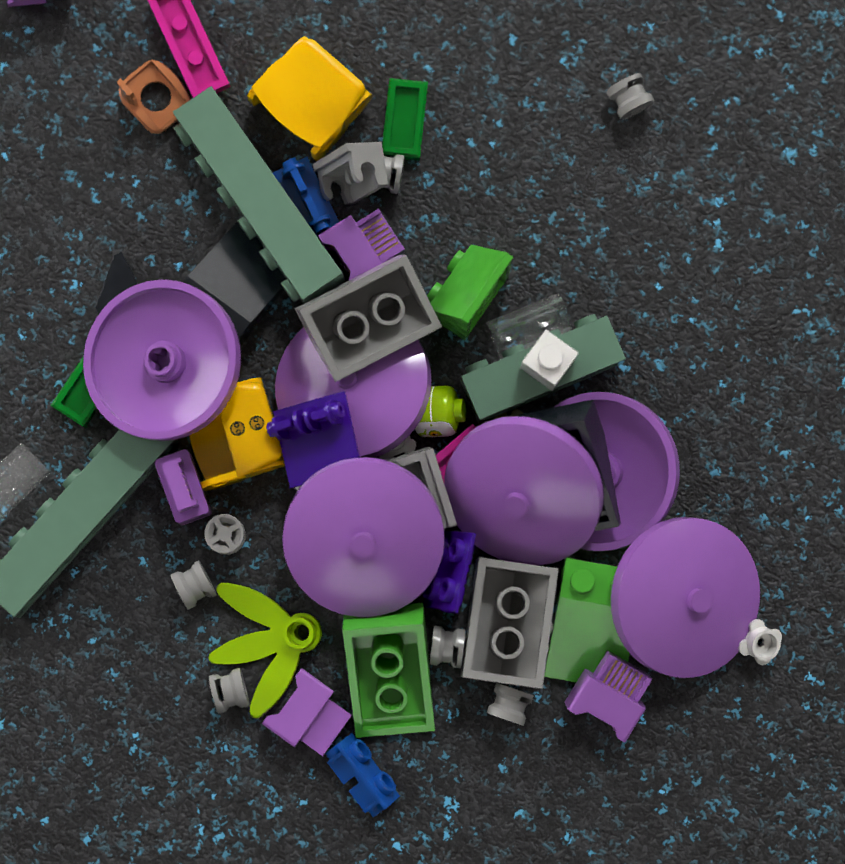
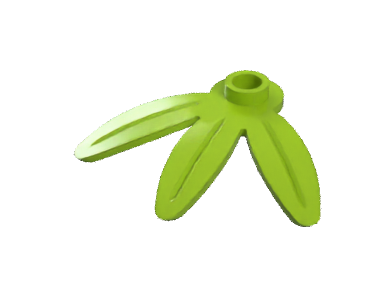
[209,583,322,718]

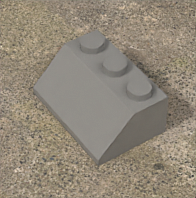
[294,254,442,382]
[460,557,559,689]

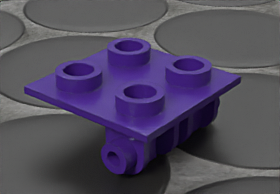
[266,391,360,489]
[422,530,476,614]

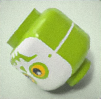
[415,385,466,437]

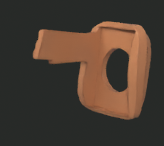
[117,60,191,134]

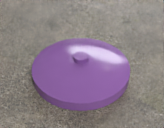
[83,280,241,441]
[275,327,432,458]
[553,392,680,551]
[444,416,604,565]
[283,458,444,617]
[611,517,760,678]

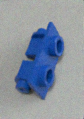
[273,156,339,237]
[325,733,400,817]

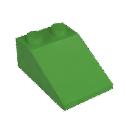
[427,245,513,341]
[544,558,630,682]
[343,603,435,738]

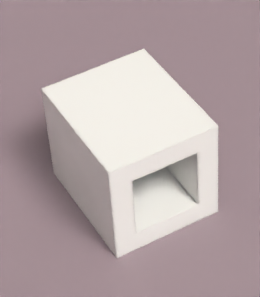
[520,330,578,391]

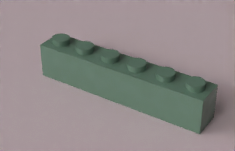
[173,86,345,304]
[0,427,179,618]

